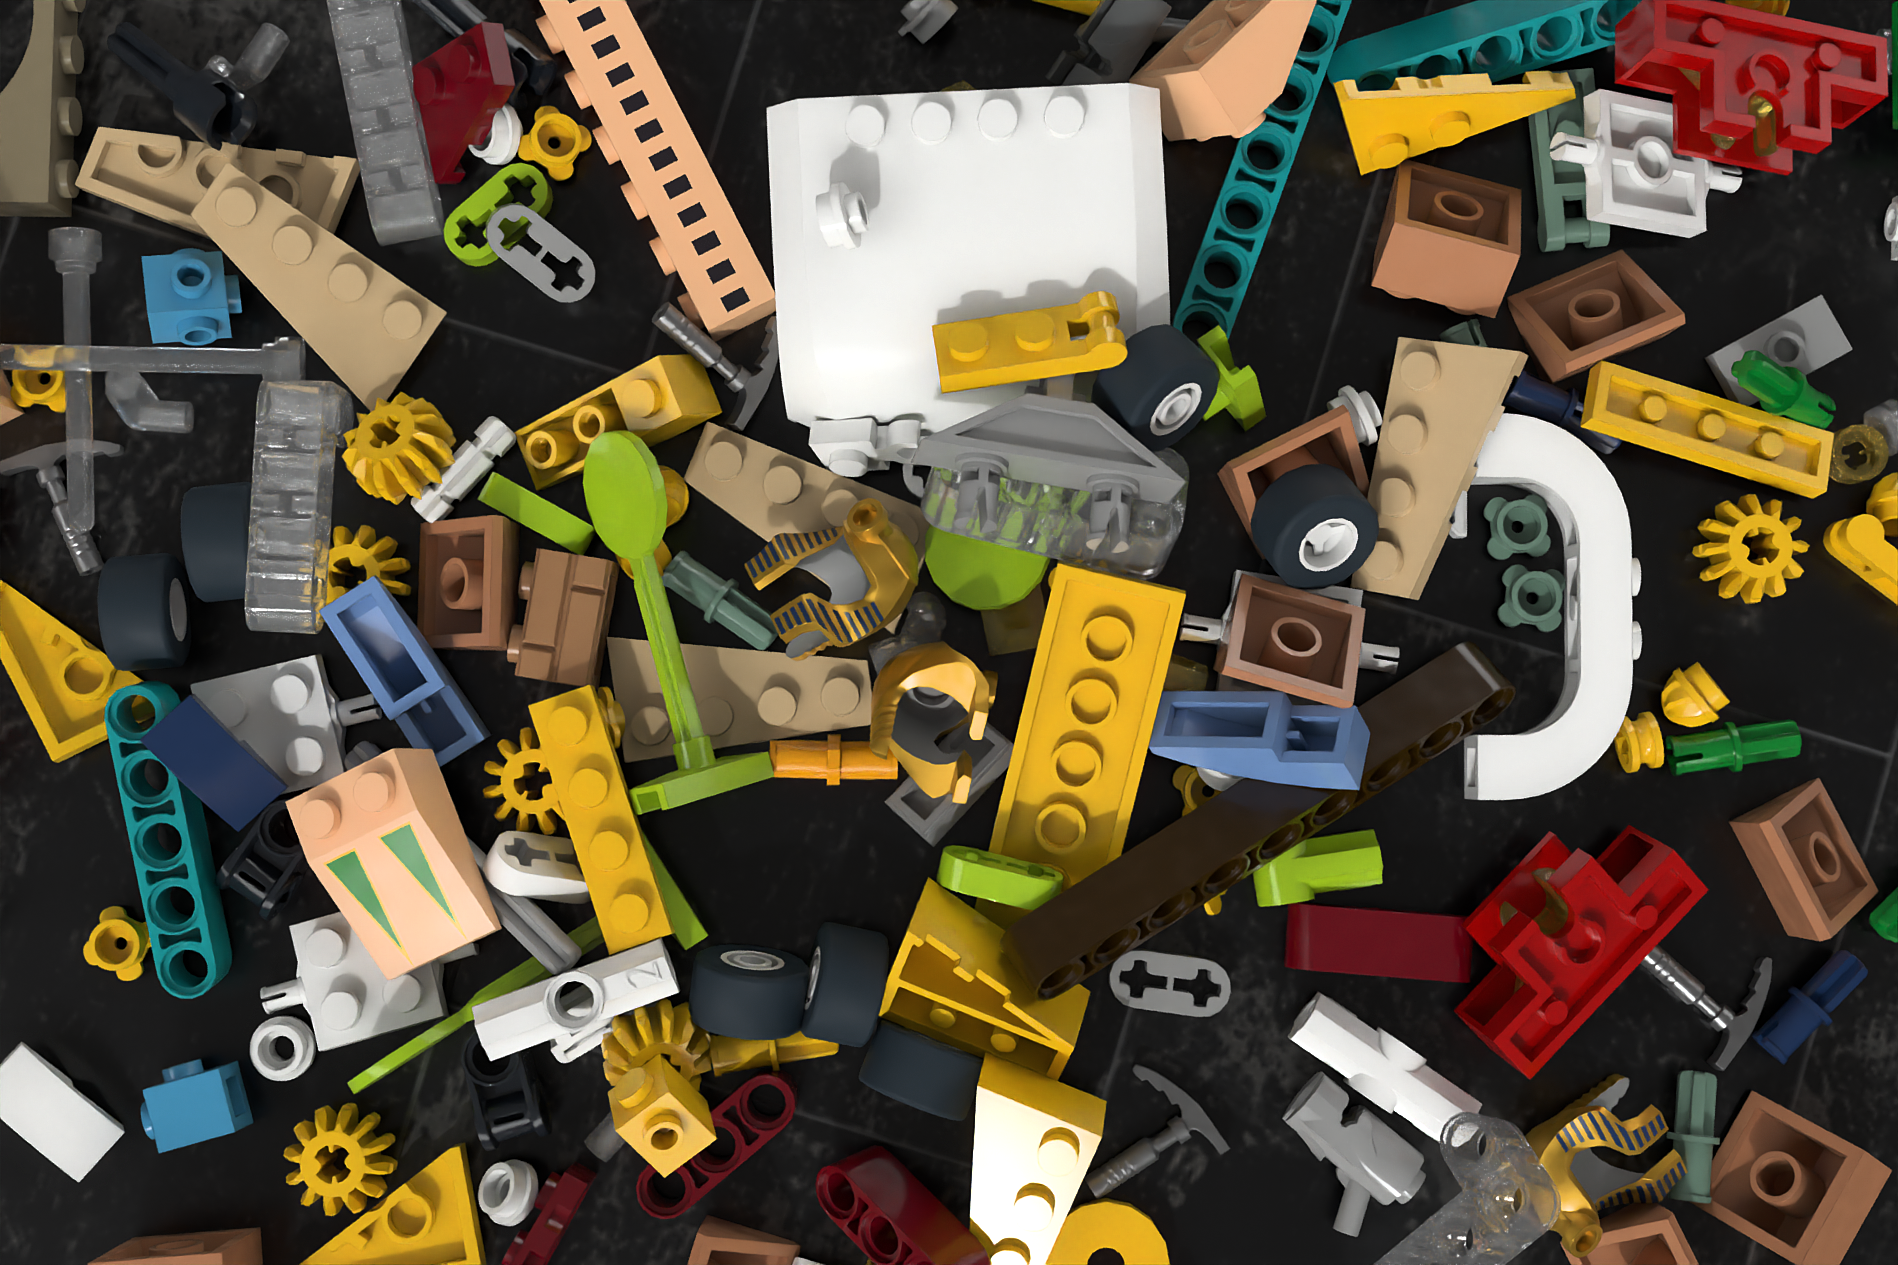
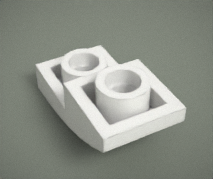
[0,1041,125,1182]

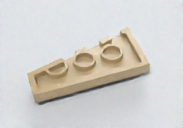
[75,127,362,241]
[190,162,447,412]
[1350,337,1529,600]
[683,421,935,635]
[606,637,873,763]

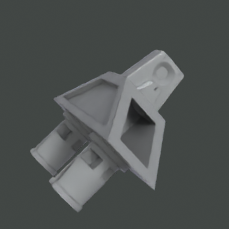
[911,374,1186,553]

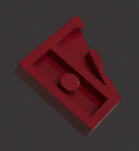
[412,22,515,184]
[501,1162,597,1265]

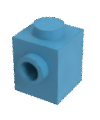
[141,1059,254,1153]

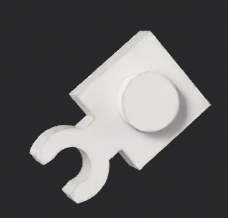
[809,418,928,477]

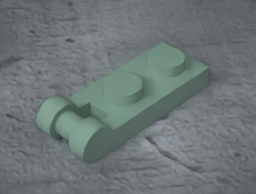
[1528,68,1610,252]

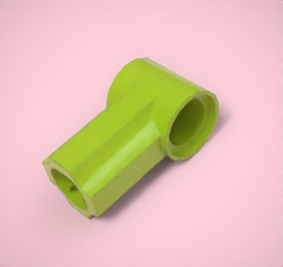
[1253,829,1383,907]

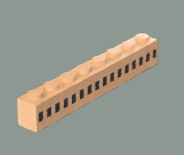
[535,0,776,342]

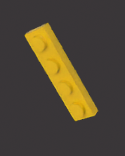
[1580,360,1834,499]
[528,685,675,955]

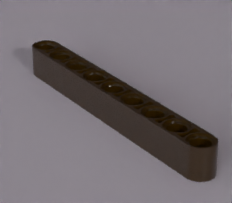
[1000,641,1516,1001]

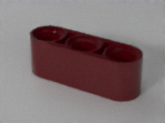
[1284,902,1473,983]
[636,1067,799,1219]
[815,1145,990,1265]

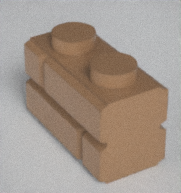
[507,548,620,690]

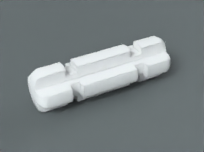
[411,416,517,523]

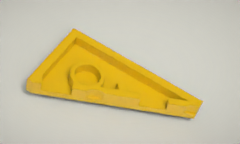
[1333,71,1576,175]
[0,579,155,763]
[299,1142,487,1265]

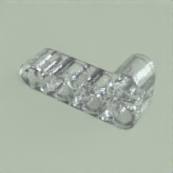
[245,378,354,634]
[921,447,1189,580]
[1374,1112,1561,1265]

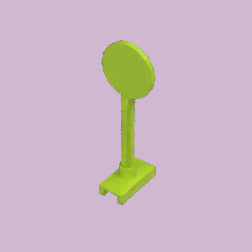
[925,325,1266,610]
[583,430,775,815]
[347,831,709,1094]

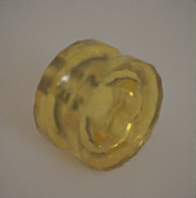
[1829,424,1889,485]

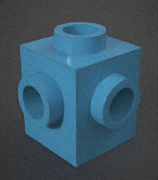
[141,248,242,346]

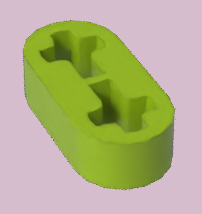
[443,163,553,267]
[478,472,596,556]
[936,845,1064,910]

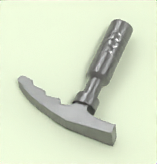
[652,302,779,431]
[0,440,124,576]
[1641,945,1772,1071]
[1084,1064,1230,1199]

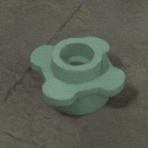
[1484,494,1551,560]
[1498,565,1566,632]

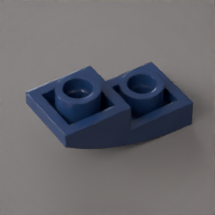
[140,694,289,832]

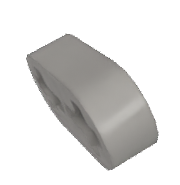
[485,203,595,303]
[1108,948,1231,1017]

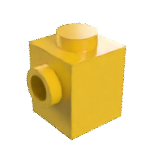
[608,1053,717,1178]

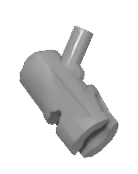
[1282,1071,1426,1237]

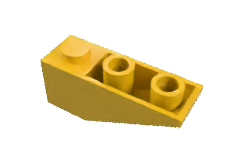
[514,354,722,490]

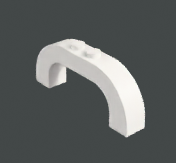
[1464,413,1642,800]

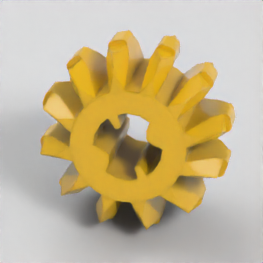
[342,392,456,505]
[1692,494,1810,604]
[299,525,411,621]
[483,727,565,835]
[601,997,712,1091]
[283,1103,398,1216]

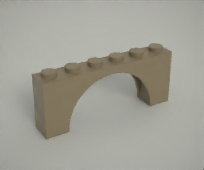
[0,0,86,217]

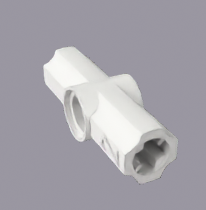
[472,938,680,1061]
[1288,992,1482,1150]

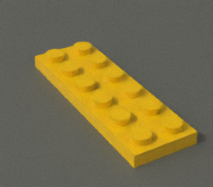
[974,560,1186,931]

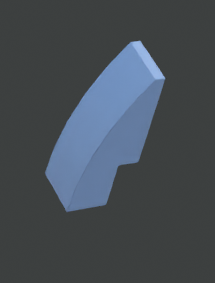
[319,575,491,767]
[1149,691,1370,790]

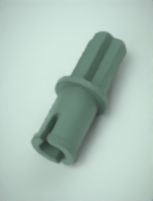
[662,551,778,650]
[1667,1070,1720,1203]

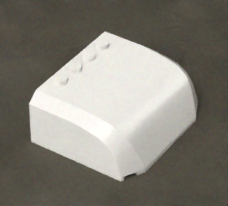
[766,83,1170,436]

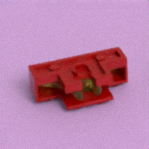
[1615,0,1888,176]
[1454,825,1709,1080]

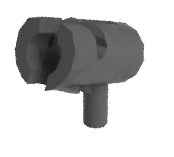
[1045,0,1190,86]

